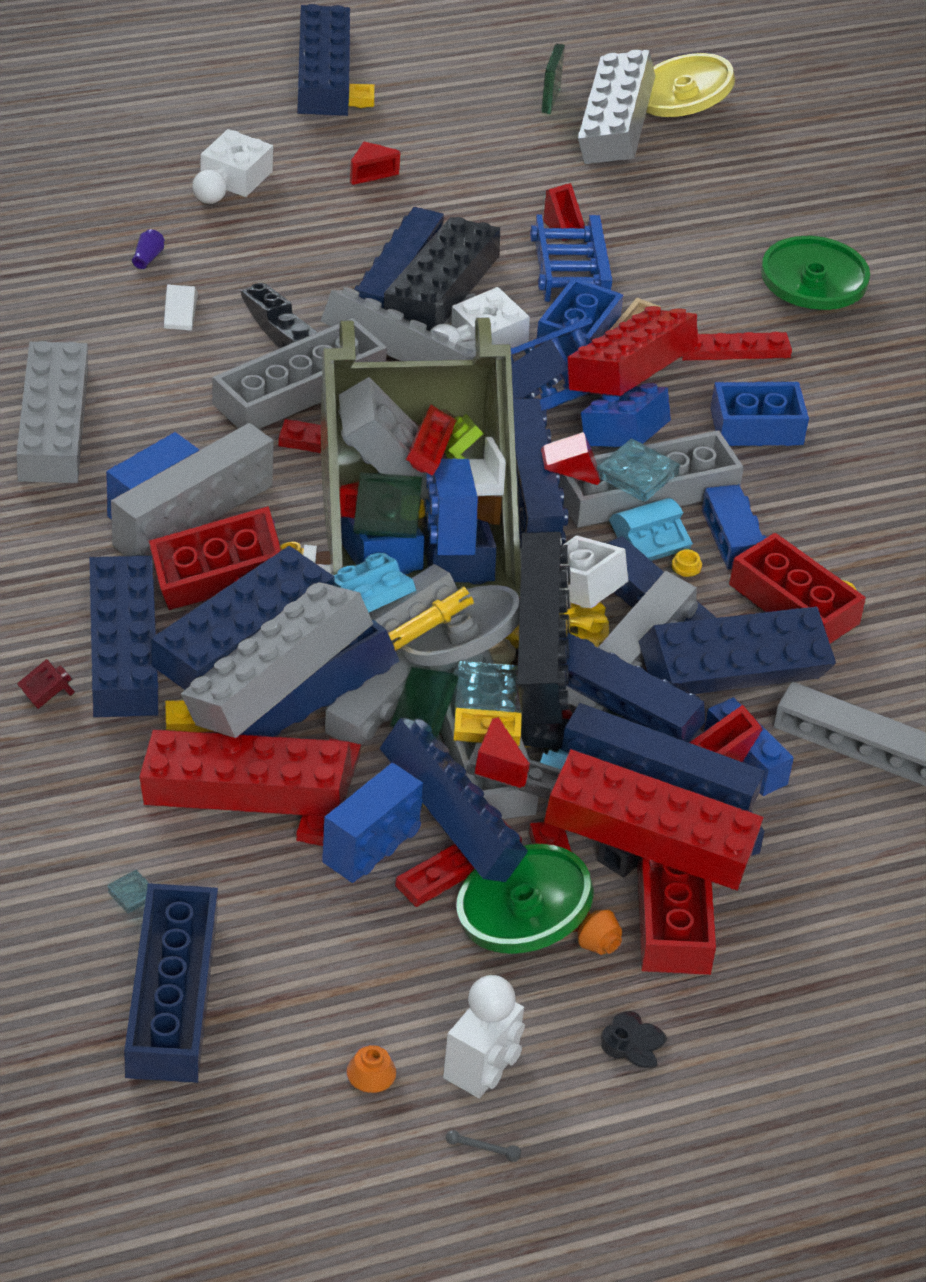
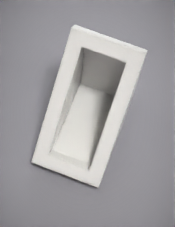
[164,285,198,330]

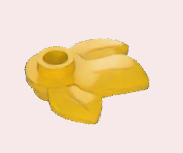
[564,603,607,630]

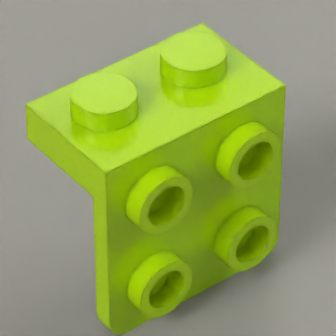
[444,414,483,459]

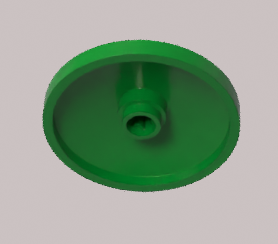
[761,236,870,310]
[456,844,594,954]

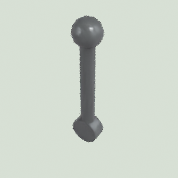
[446,1130,521,1162]

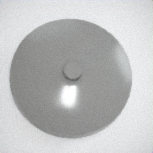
[401,585,520,666]

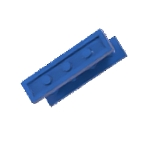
[530,215,612,302]
[511,317,593,411]

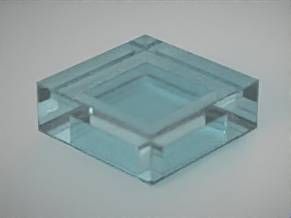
[108,869,149,913]

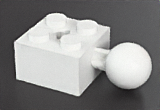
[192,129,273,204]
[430,287,530,348]
[520,535,628,608]
[443,975,525,1099]

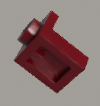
[17,659,75,709]

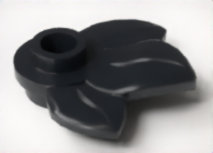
[601,1011,667,1068]

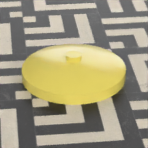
[646,53,735,117]

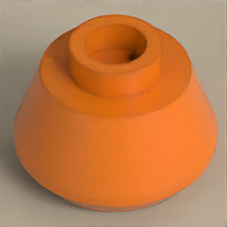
[577,910,622,955]
[347,1045,396,1093]

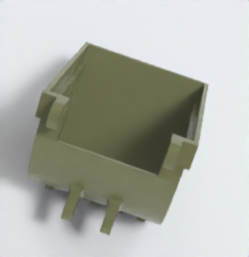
[321,317,521,597]

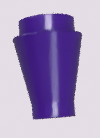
[132,229,165,269]

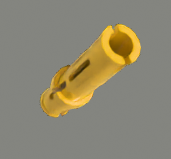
[388,586,474,651]

